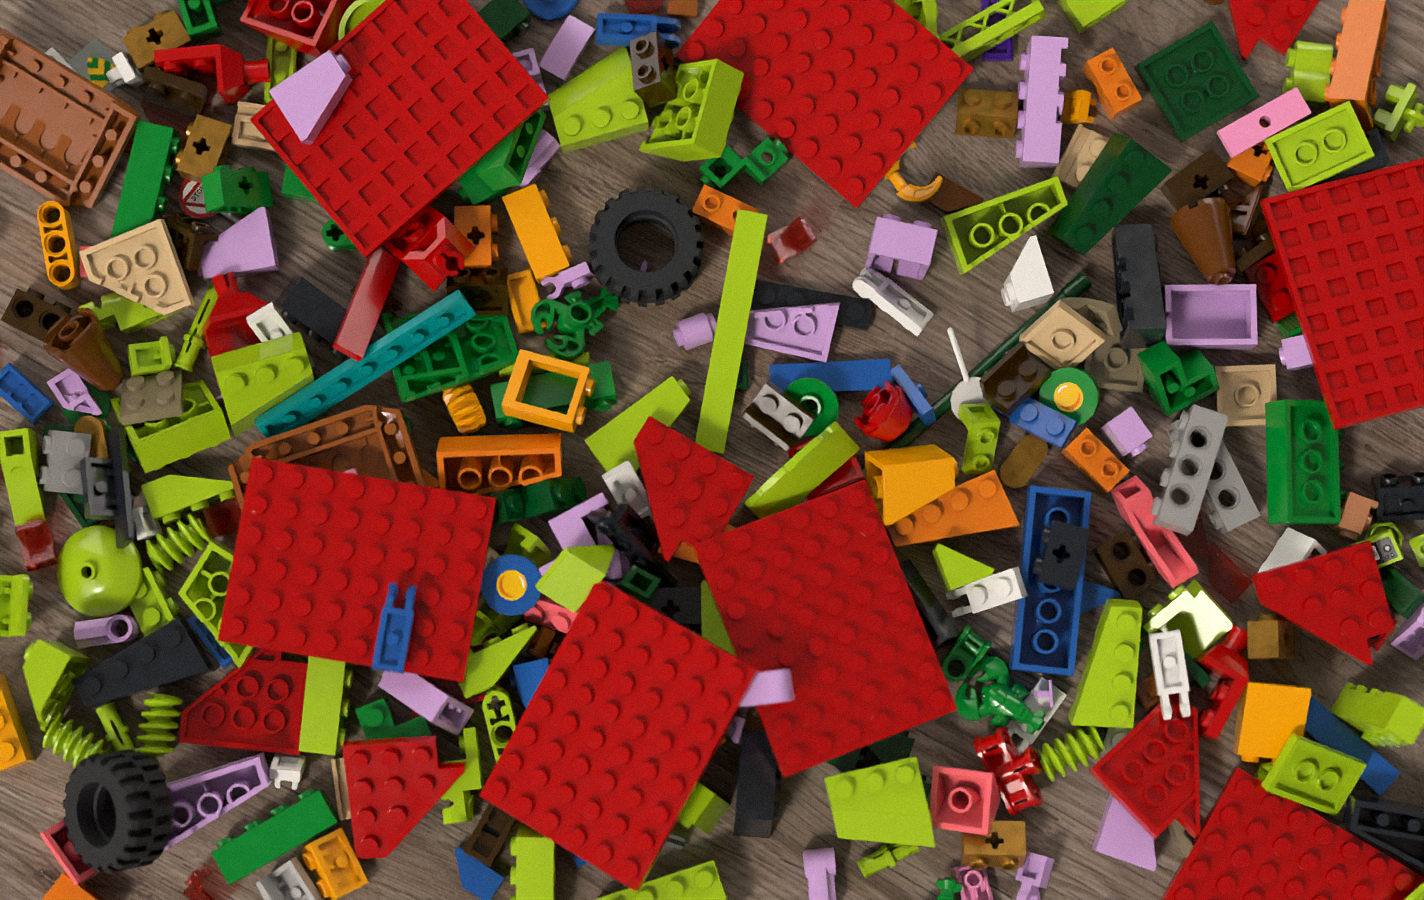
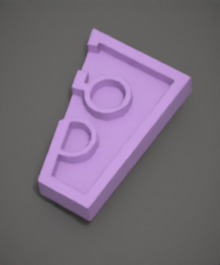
[744,302,840,362]

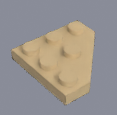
[79,219,195,316]

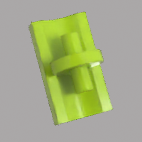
[1372,82,1424,143]

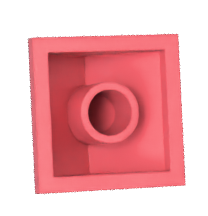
[929,765,1001,835]
[40,820,100,885]

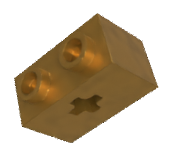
[121,10,196,74]
[175,114,233,184]
[1247,615,1294,660]
[960,820,1026,871]

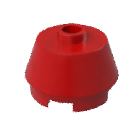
[854,381,914,442]

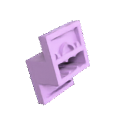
[538,492,610,576]

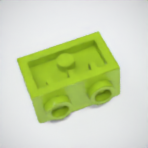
[129,566,181,637]

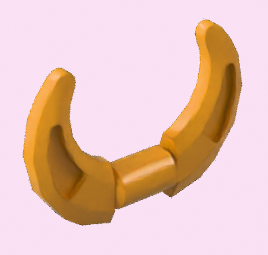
[884,141,943,202]

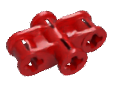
[974,726,1043,816]

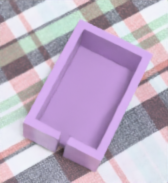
[864,214,937,281]
[1160,284,1258,350]

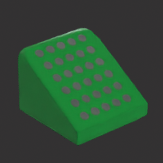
[1276,312,1303,339]

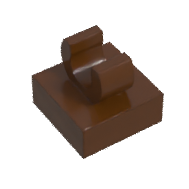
[526,624,561,659]

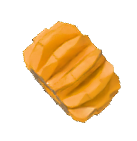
[442,383,487,435]

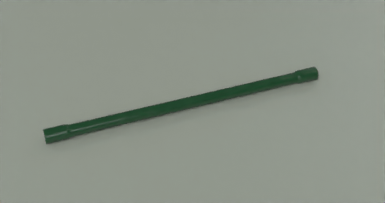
[861,273,1092,480]

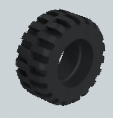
[588,186,704,307]
[63,749,174,873]

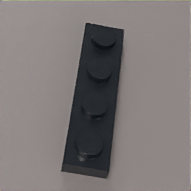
[751,280,872,332]

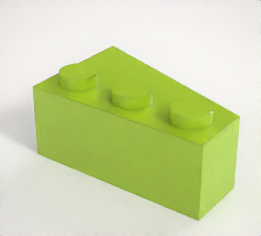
[678,782,730,834]

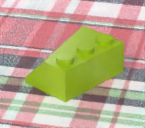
[547,46,649,153]
[639,59,744,162]
[211,332,314,437]
[110,380,231,473]
[178,541,258,669]
[23,639,91,738]

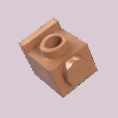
[1332,492,1379,541]

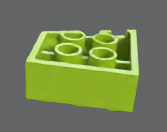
[823,756,935,847]

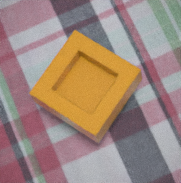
[1059,90,1096,125]

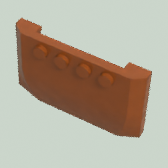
[0,28,141,208]
[228,404,427,512]

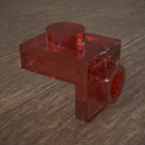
[763,216,817,265]
[203,496,242,538]
[15,519,58,572]
[182,868,216,900]

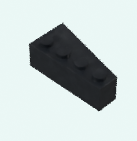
[1111,224,1167,349]
[72,617,215,708]

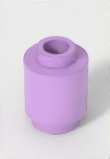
[672,313,717,351]

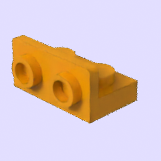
[302,827,369,900]

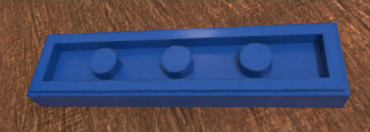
[769,359,891,393]
[1304,696,1400,796]

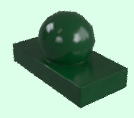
[1378,564,1424,620]

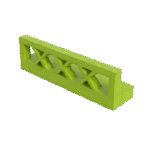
[939,0,1047,62]

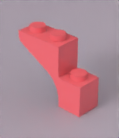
[1110,475,1199,588]

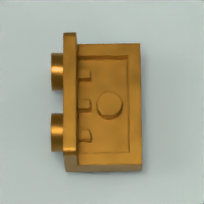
[955,88,1018,139]

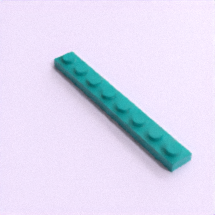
[254,289,476,438]

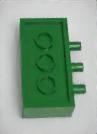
[1265,399,1346,525]

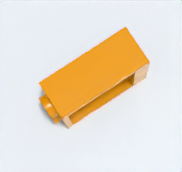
[501,349,595,433]

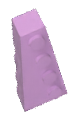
[1015,35,1068,169]
[164,752,273,851]

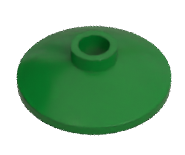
[784,377,839,436]

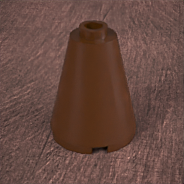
[1170,197,1236,286]
[43,308,124,391]

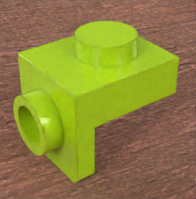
[127,336,176,377]

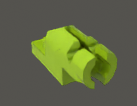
[79,291,182,335]
[441,727,484,824]

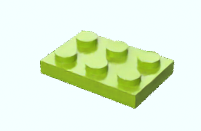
[1264,101,1375,192]
[1261,733,1367,816]

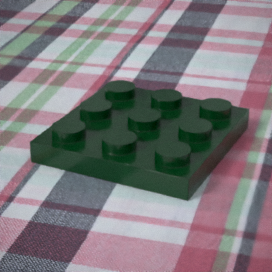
[1134,21,1259,143]

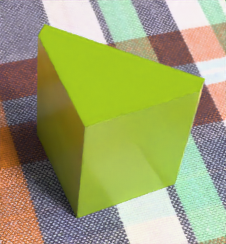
[931,543,995,593]
[535,544,615,613]

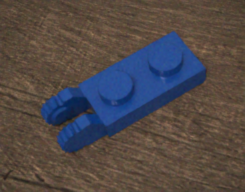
[596,13,680,49]
[991,397,1078,450]
[372,582,417,674]

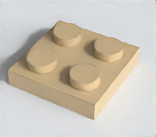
[1019,300,1106,370]
[1214,364,1277,427]

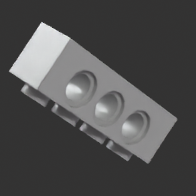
[1150,404,1229,536]
[1168,407,1261,534]

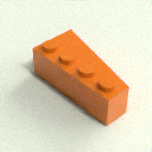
[1325,0,1390,131]
[437,433,563,495]
[883,469,1020,549]

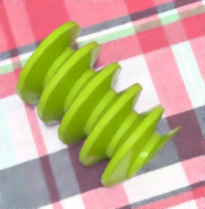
[145,513,215,575]
[134,691,183,757]
[42,712,113,768]
[1036,726,1106,782]

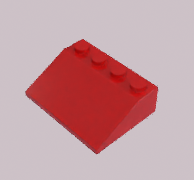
[239,0,355,58]

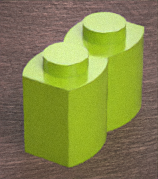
[1283,41,1333,108]

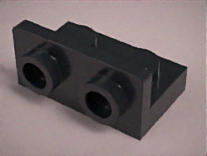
[1371,472,1424,522]

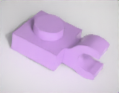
[541,261,595,300]
[1015,851,1054,900]

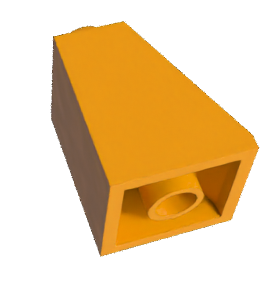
[865,444,958,525]
[1233,681,1311,764]

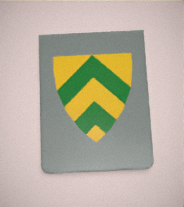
[68,39,117,92]

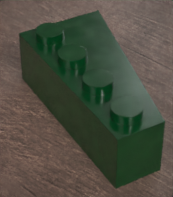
[1047,133,1173,255]

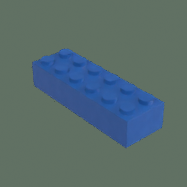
[1009,486,1092,676]

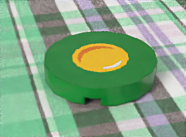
[1039,367,1100,426]

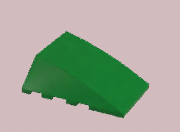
[382,313,518,402]

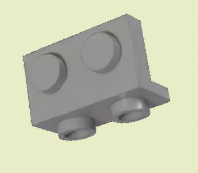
[39,430,91,495]
[256,857,324,900]

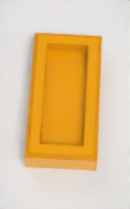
[508,269,547,335]

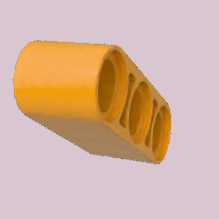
[37,201,81,291]

